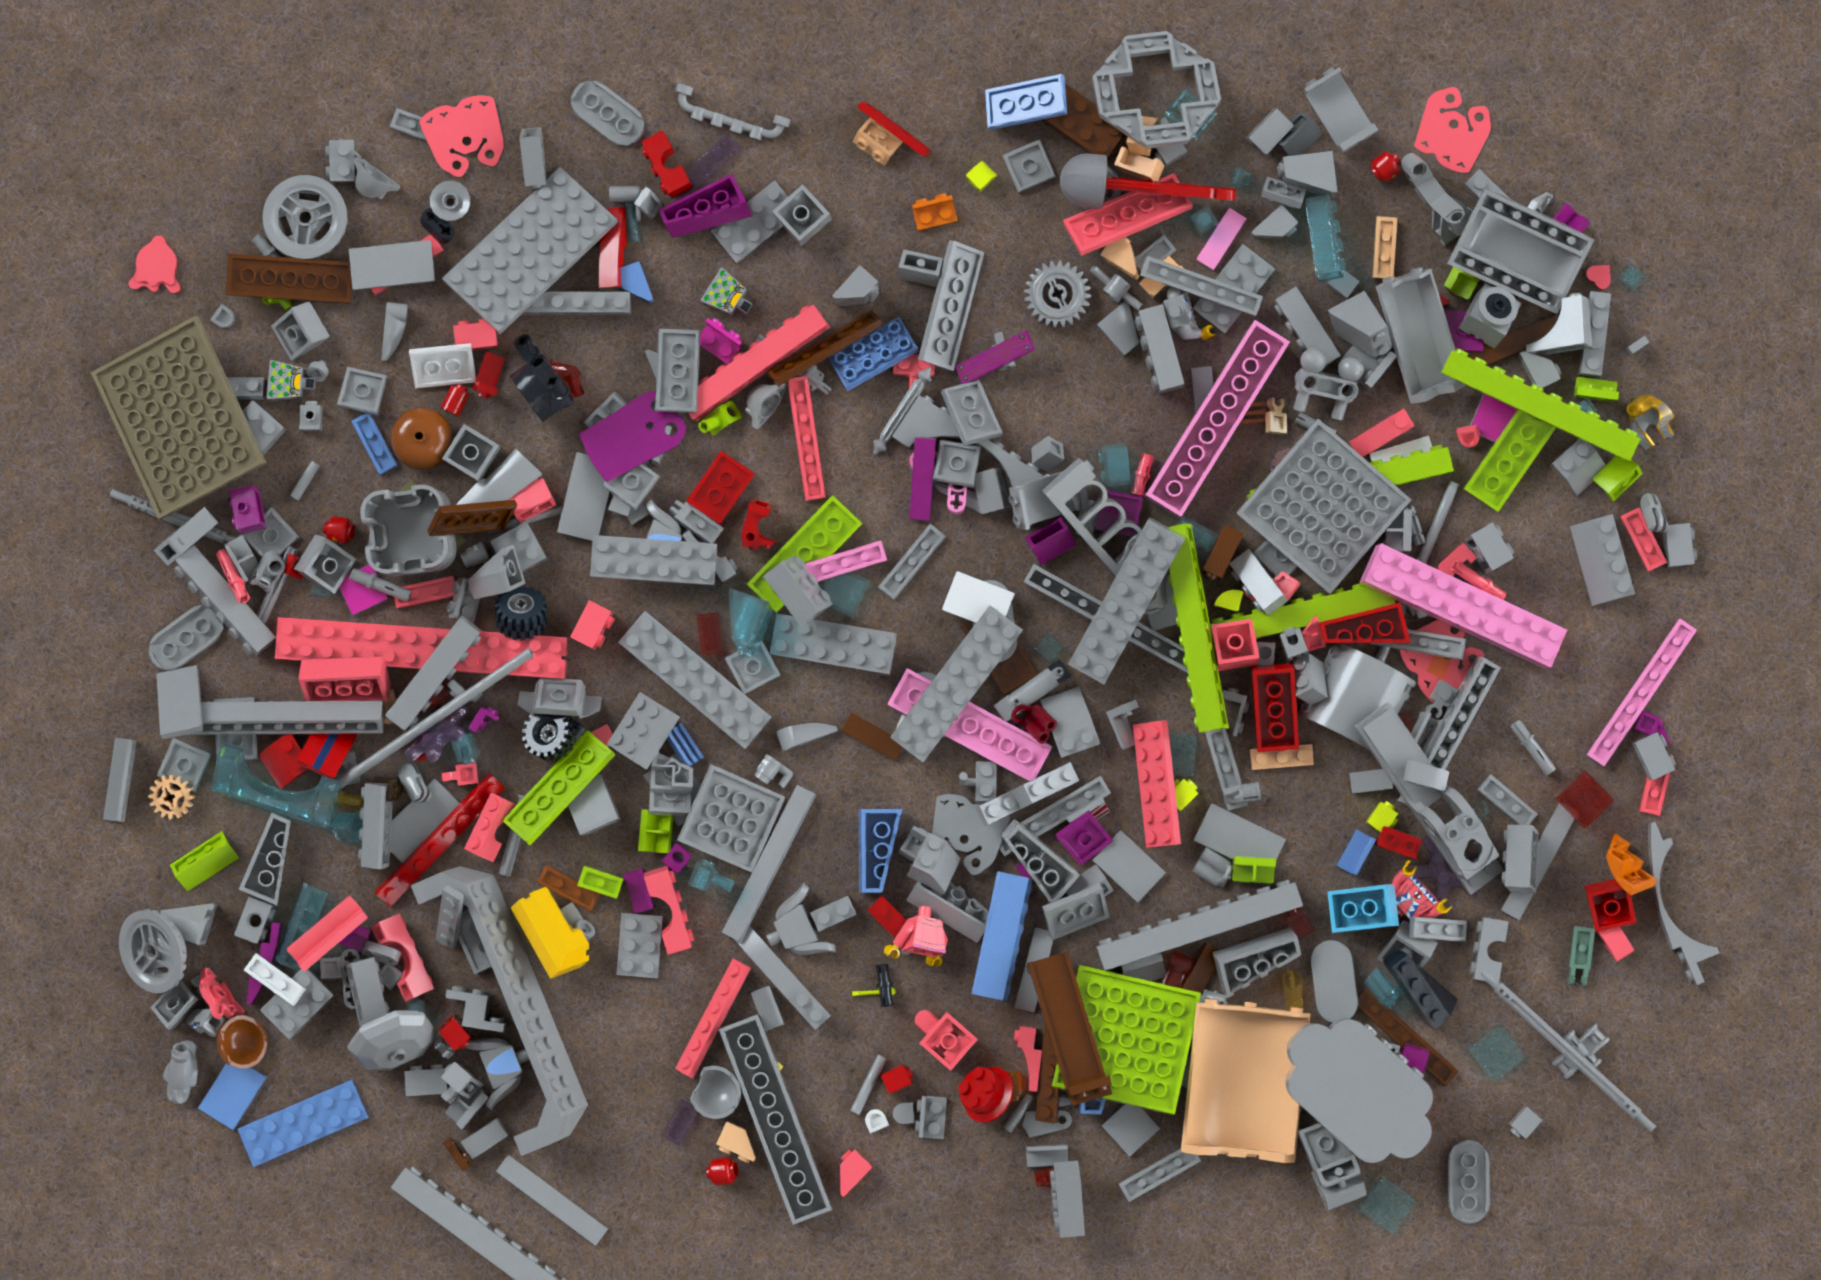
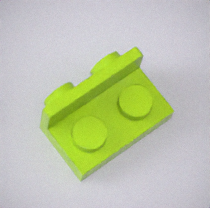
[1574,377,1619,403]

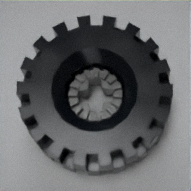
[522,713,577,761]

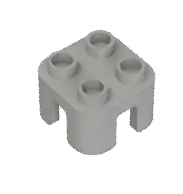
[360,485,457,576]

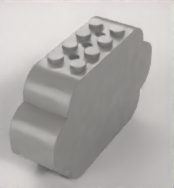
[1286,1018,1433,1163]

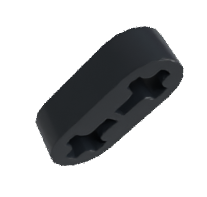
[420,208,455,244]

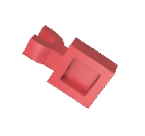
[442,762,479,786]

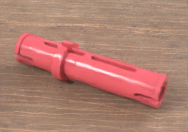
[216,549,250,604]
[1450,560,1506,600]

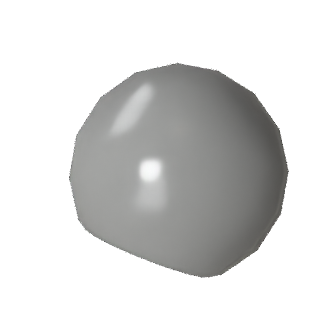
[690,1066,742,1119]

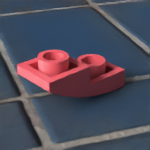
[1593,925,1634,962]

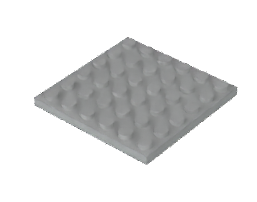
[1236,419,1411,594]

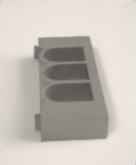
[1042,458,1142,576]

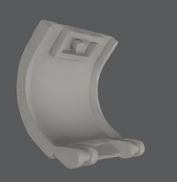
[1297,643,1417,753]

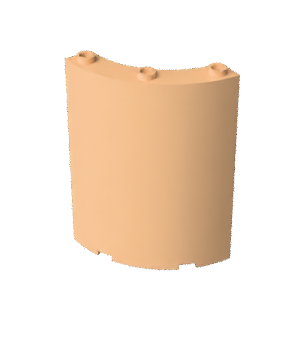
[1181,999,1311,1163]

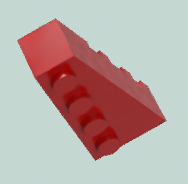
[1319,603,1411,643]

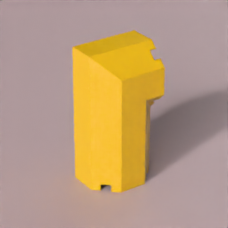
[511,887,589,979]

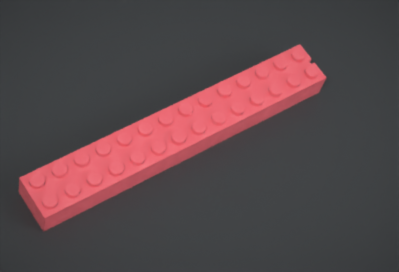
[275,617,569,679]

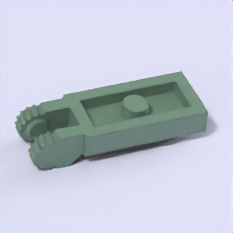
[1568,926,1595,986]

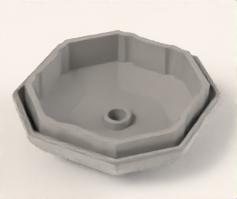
[347,1010,437,1070]

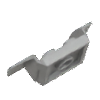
[517,677,602,719]

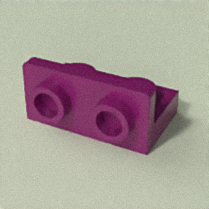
[468,706,501,733]

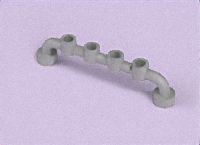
[676,83,791,140]

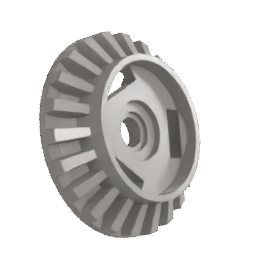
[263,175,348,259]
[119,909,187,993]

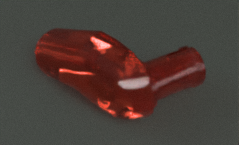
[548,360,585,398]

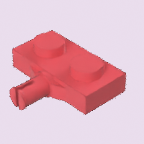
[893,354,935,389]

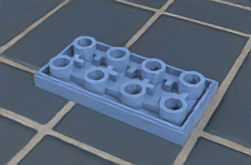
[828,317,919,391]

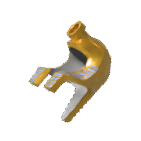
[1627,394,1674,450]

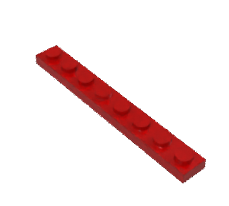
[375,773,505,907]

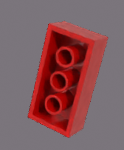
[1251,663,1299,752]

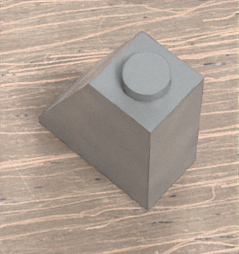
[519,127,547,189]

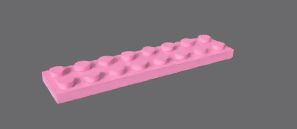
[887,668,1052,781]

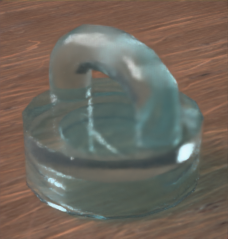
[1230,166,1252,188]

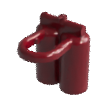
[1011,703,1057,744]

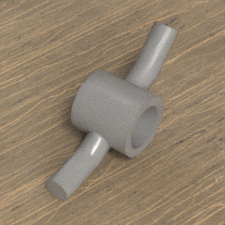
[1090,265,1144,311]

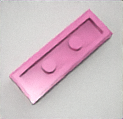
[1196,207,1247,271]

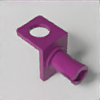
[662,843,692,874]

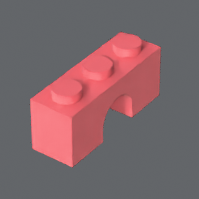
[464,793,517,862]

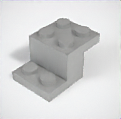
[445,985,508,1032]

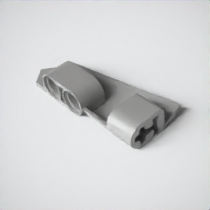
[456,448,542,505]

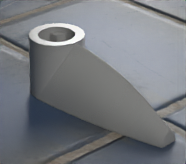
[381,302,408,361]
[776,723,838,752]

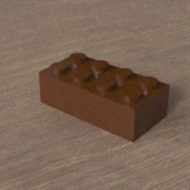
[1041,84,1125,160]

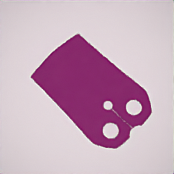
[579,391,687,482]

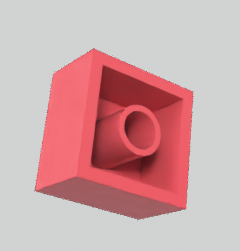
[570,600,615,650]

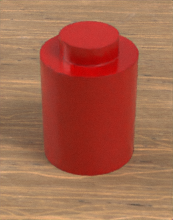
[440,384,470,417]

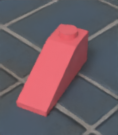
[1349,409,1414,457]

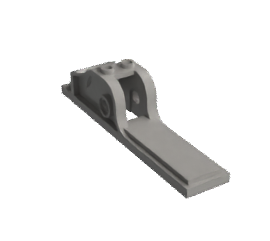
[1354,702,1504,895]

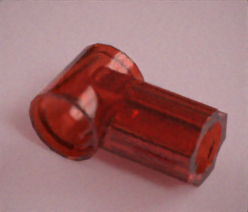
[1161,951,1194,988]

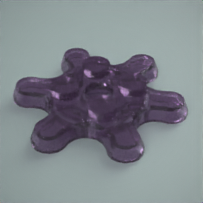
[405,704,467,762]
[1413,835,1480,902]

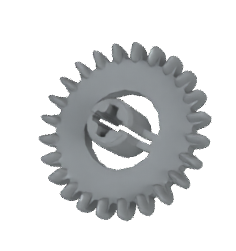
[1024,260,1091,328]

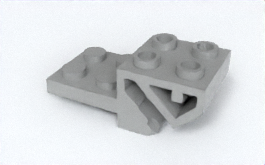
[1298,1123,1367,1211]

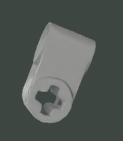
[248,551,285,593]

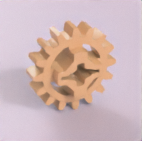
[148,774,195,819]

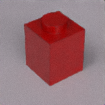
[881,1064,914,1094]

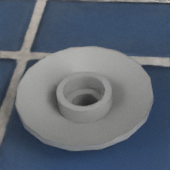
[430,181,471,221]

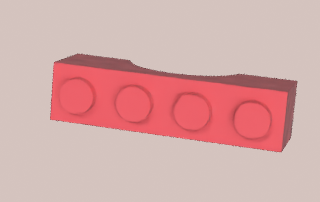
[644,866,694,955]
[371,913,434,1002]

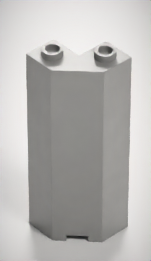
[1376,267,1466,404]

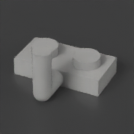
[959,761,997,804]

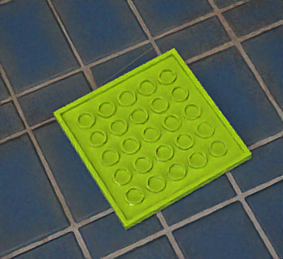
[1052,965,1201,1115]

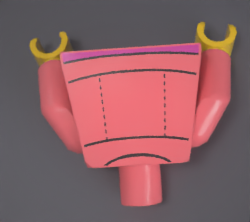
[884,906,948,967]

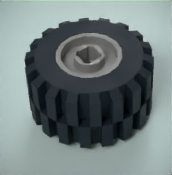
[495,585,547,641]

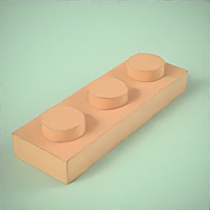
[1372,216,1397,279]
[1250,744,1314,770]

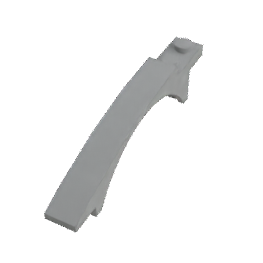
[1648,822,1719,985]

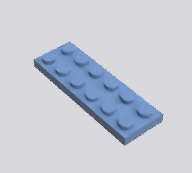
[237,1079,369,1167]

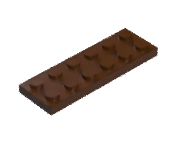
[226,253,352,304]

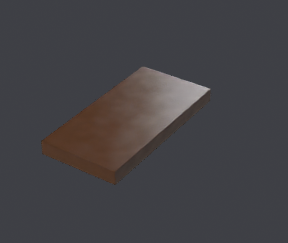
[427,500,517,536]
[961,620,1038,696]

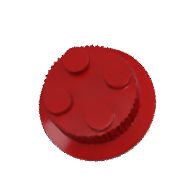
[958,1067,1013,1123]

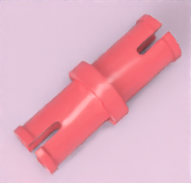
[1131,453,1154,496]

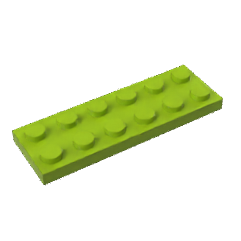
[1463,392,1556,512]
[747,495,862,613]
[502,730,615,845]

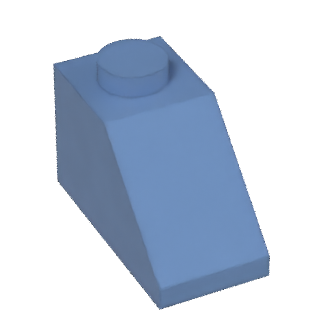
[618,261,654,303]

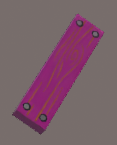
[955,331,1035,384]

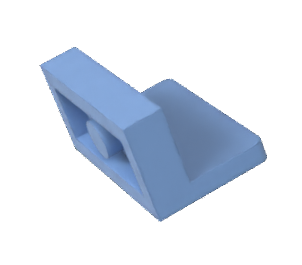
[1336,829,1376,876]

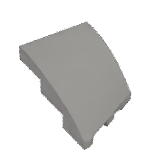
[649,751,693,816]

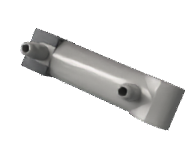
[994,659,1071,722]

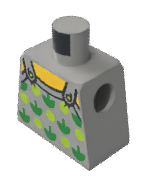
[700,267,753,316]
[266,360,316,401]

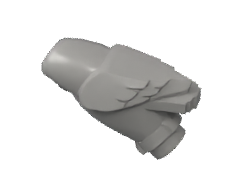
[163,1040,198,1104]

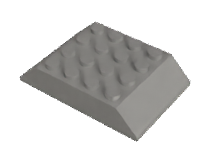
[1447,188,1594,314]

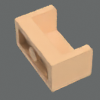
[1114,146,1165,181]

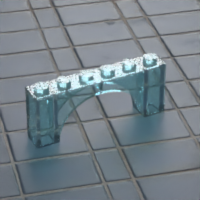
[211,743,342,830]

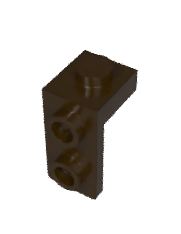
[374,776,403,801]

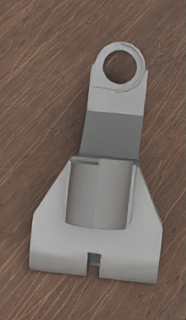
[1401,153,1473,246]

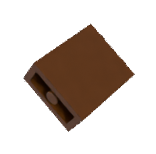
[1201,524,1244,582]

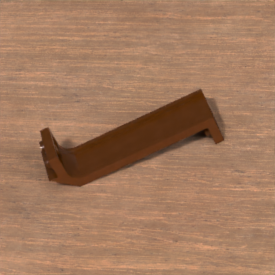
[1026,951,1112,1106]

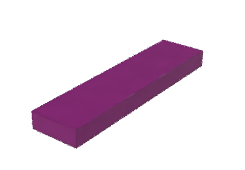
[909,437,936,521]

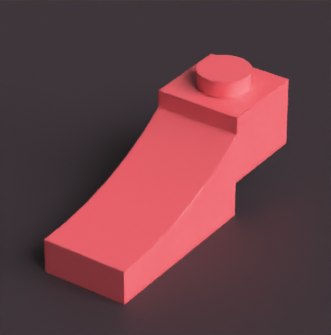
[1014,1026,1042,1092]

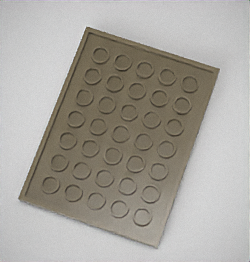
[91,316,266,519]

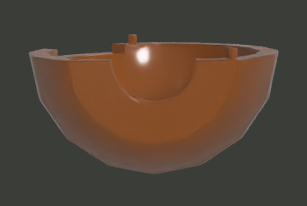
[217,1015,268,1069]

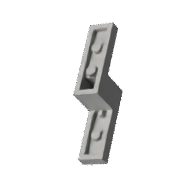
[976,762,1079,827]

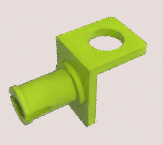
[698,400,742,436]

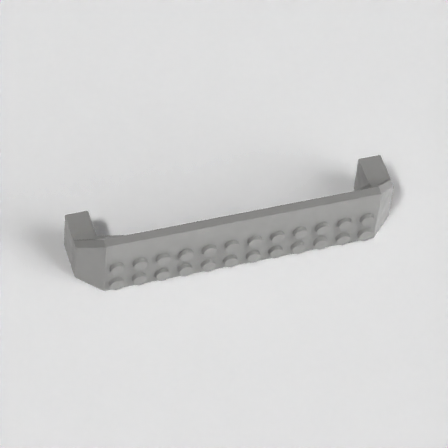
[411,866,588,1156]

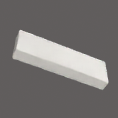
[1369,436,1432,462]
[244,953,306,1006]

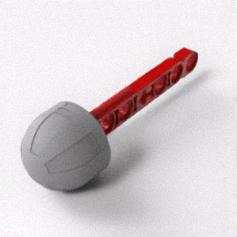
[1060,154,1236,209]

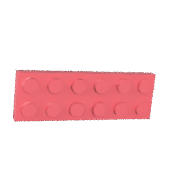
[1063,173,1193,256]
[1133,720,1181,848]

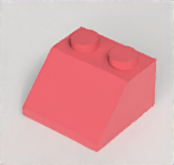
[1211,619,1259,671]

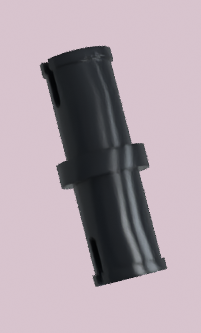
[875,964,894,1007]

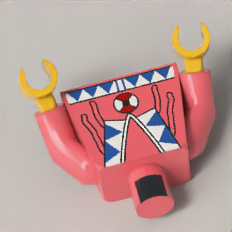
[1392,860,1452,921]

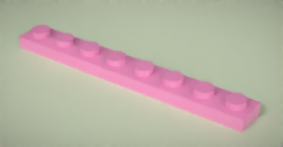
[1586,619,1697,767]

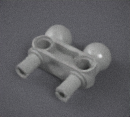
[1293,348,1364,420]

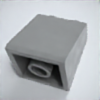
[1277,151,1338,198]
[1328,291,1393,358]
[568,774,621,836]

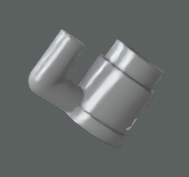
[460,541,490,568]
[754,753,793,788]

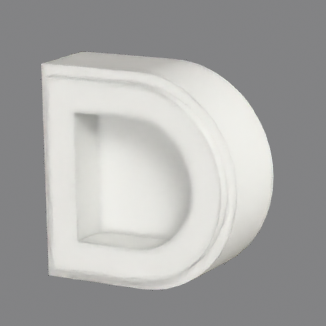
[865,1109,889,1134]

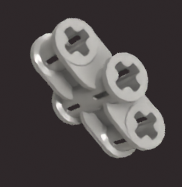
[1552,1023,1610,1079]

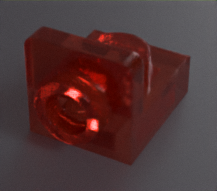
[1284,908,1315,940]

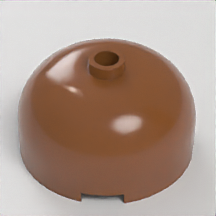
[391,407,454,470]

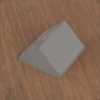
[150,980,202,1030]

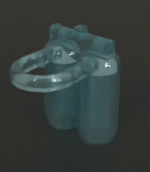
[1363,967,1403,1009]

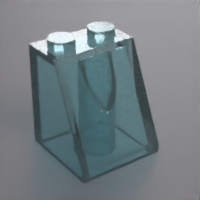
[729,588,773,657]

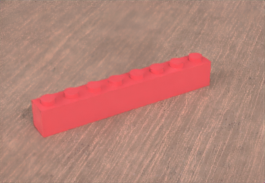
[688,304,830,422]

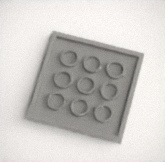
[677,764,785,873]

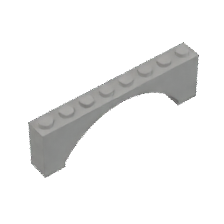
[892,395,1049,527]

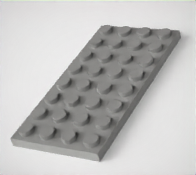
[442,167,618,334]

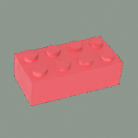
[298,656,391,702]

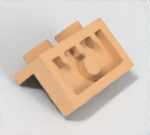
[853,117,903,166]

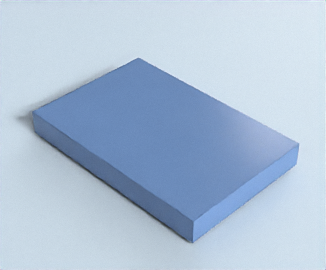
[198,1063,267,1130]

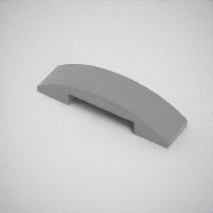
[1014,927,1053,1013]

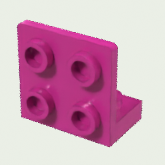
[700,318,743,365]

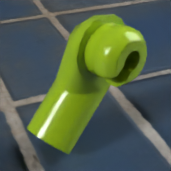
[262,298,294,311]

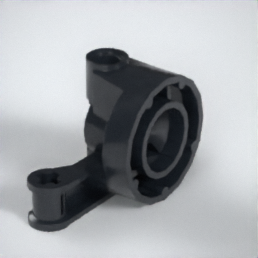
[509,334,574,422]

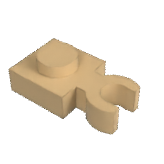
[1265,398,1287,435]

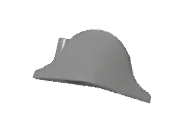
[354,157,400,199]
[745,384,788,430]

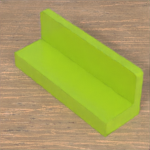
[170,831,239,891]

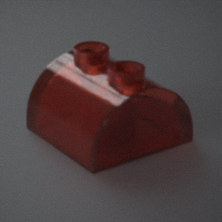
[1555,769,1614,828]

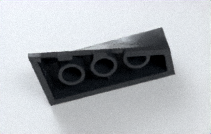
[1383,948,1458,1030]

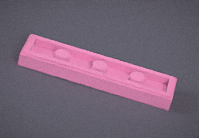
[805,540,887,581]

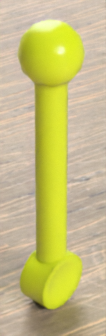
[852,988,896,996]

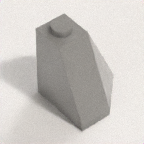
[468,544,526,599]
[160,903,217,945]

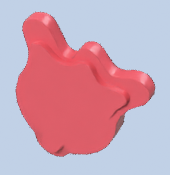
[129,236,181,294]
[199,968,245,1019]

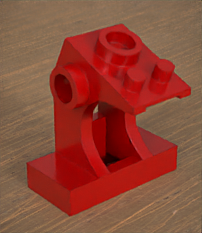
[741,499,776,550]

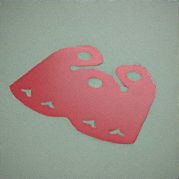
[1414,87,1491,173]
[419,95,504,177]
[1399,620,1484,702]

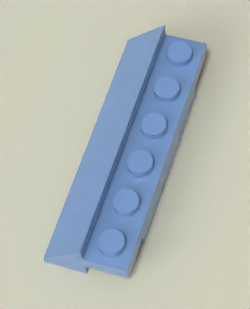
[972,871,1033,1001]

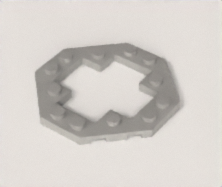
[1092,31,1221,149]

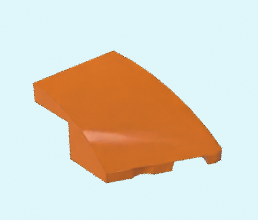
[1606,834,1657,895]

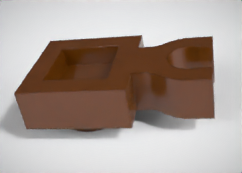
[443,1137,472,1172]

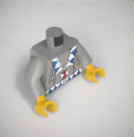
[1163,287,1215,340]

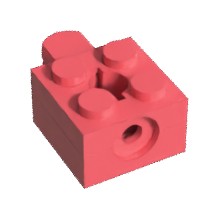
[915,1010,978,1071]

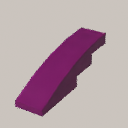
[247,922,283,1004]

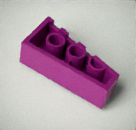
[658,174,753,238]

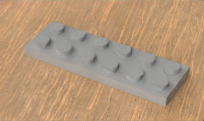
[918,240,984,371]
[590,535,717,586]
[770,614,897,675]

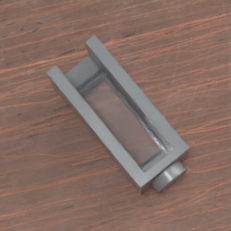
[1411,712,1445,757]

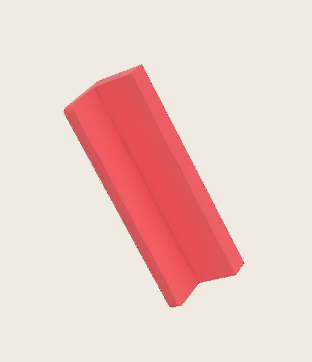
[287,896,368,972]

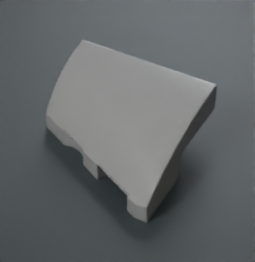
[1097,301,1139,357]

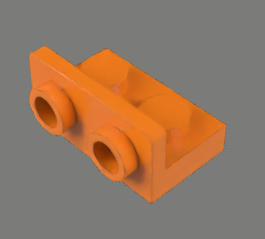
[912,193,958,231]

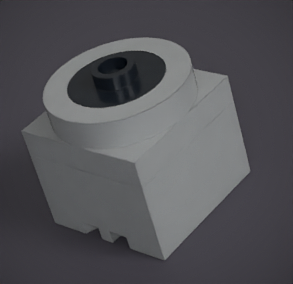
[1458,283,1521,348]

